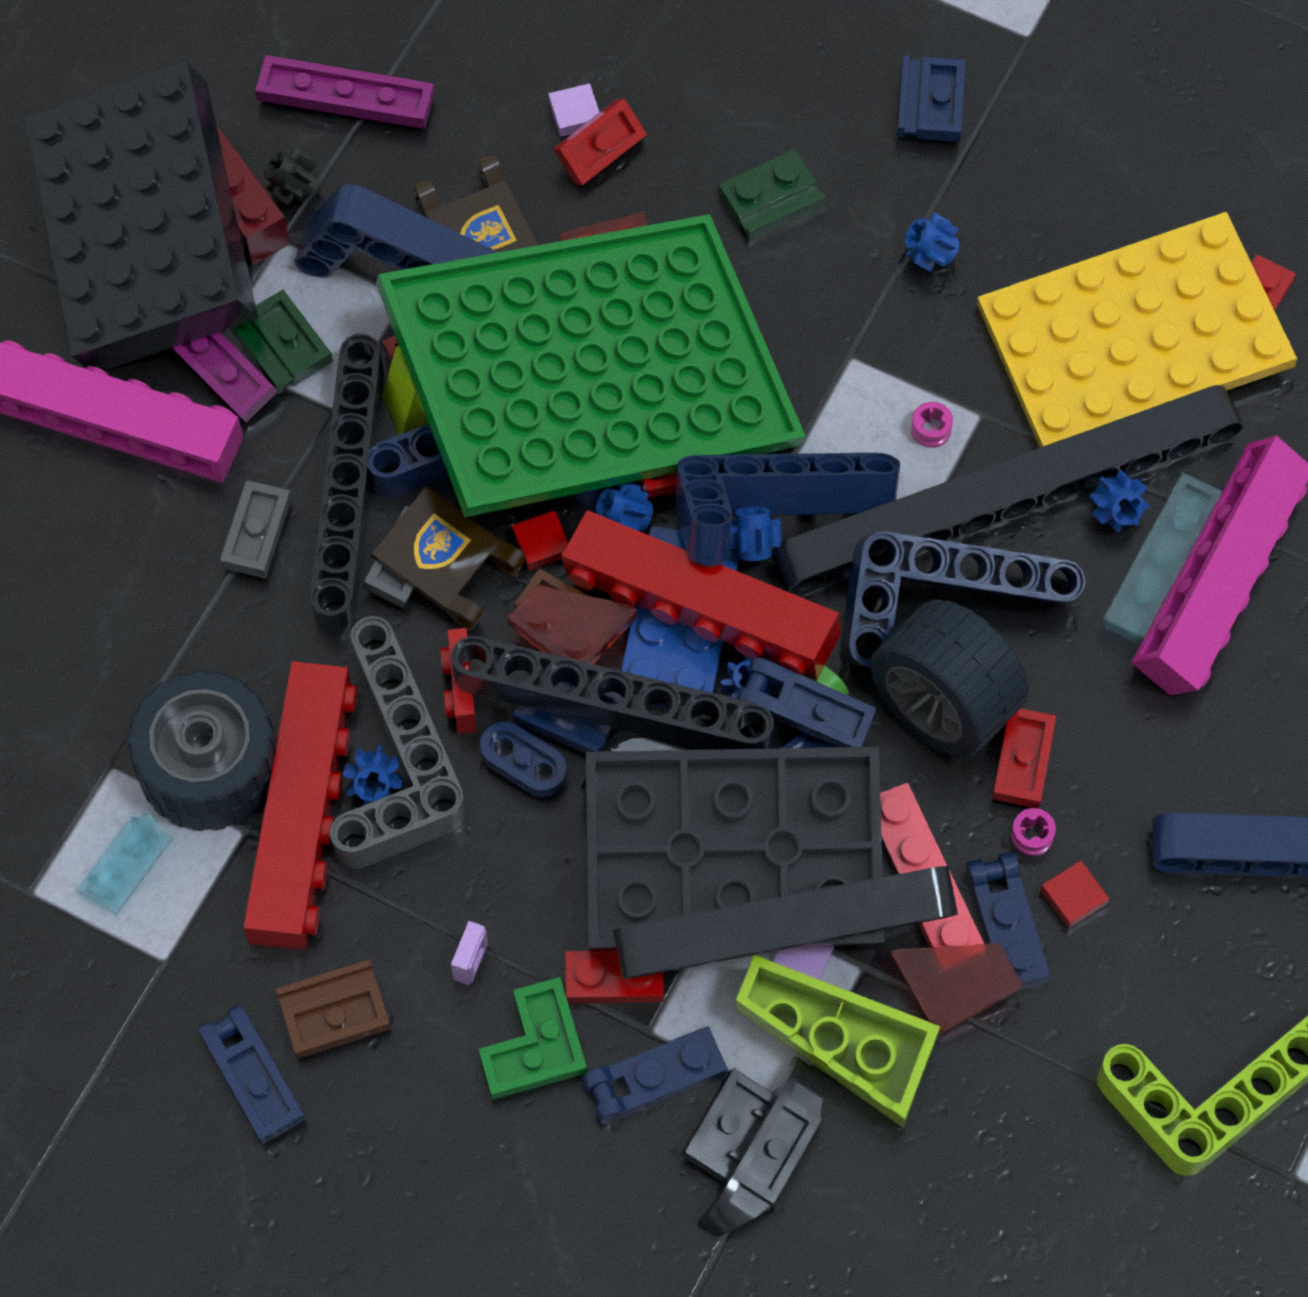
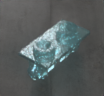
[77,812,173,915]

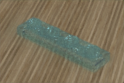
[1101,472,1222,645]

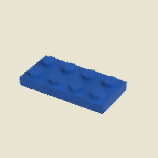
[622,526,739,708]

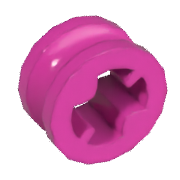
[911,402,953,448]
[1011,808,1056,857]

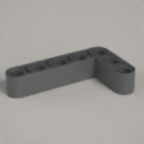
[330,616,466,869]

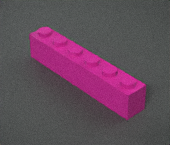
[0,340,243,483]
[1131,435,1308,696]

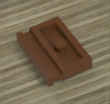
[276,959,391,1059]

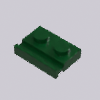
[718,149,826,241]
[230,289,333,394]

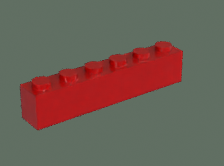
[561,510,842,680]
[244,661,358,951]

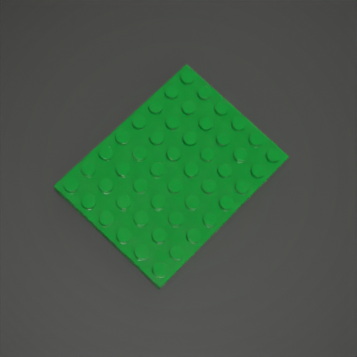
[376,214,806,517]

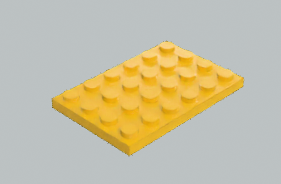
[977,212,1297,448]

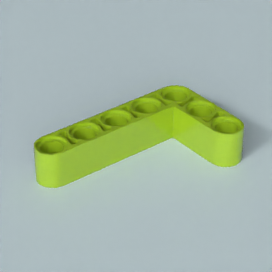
[1097,1016,1308,1176]

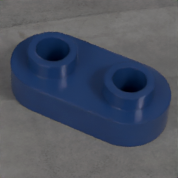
[480,722,567,797]

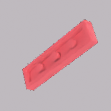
[880,782,987,973]

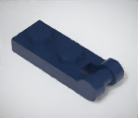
[736,658,876,748]
[966,852,1050,992]
[197,1004,306,1145]
[581,1026,728,1124]

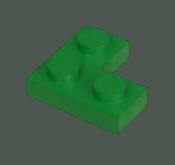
[478,977,587,1100]

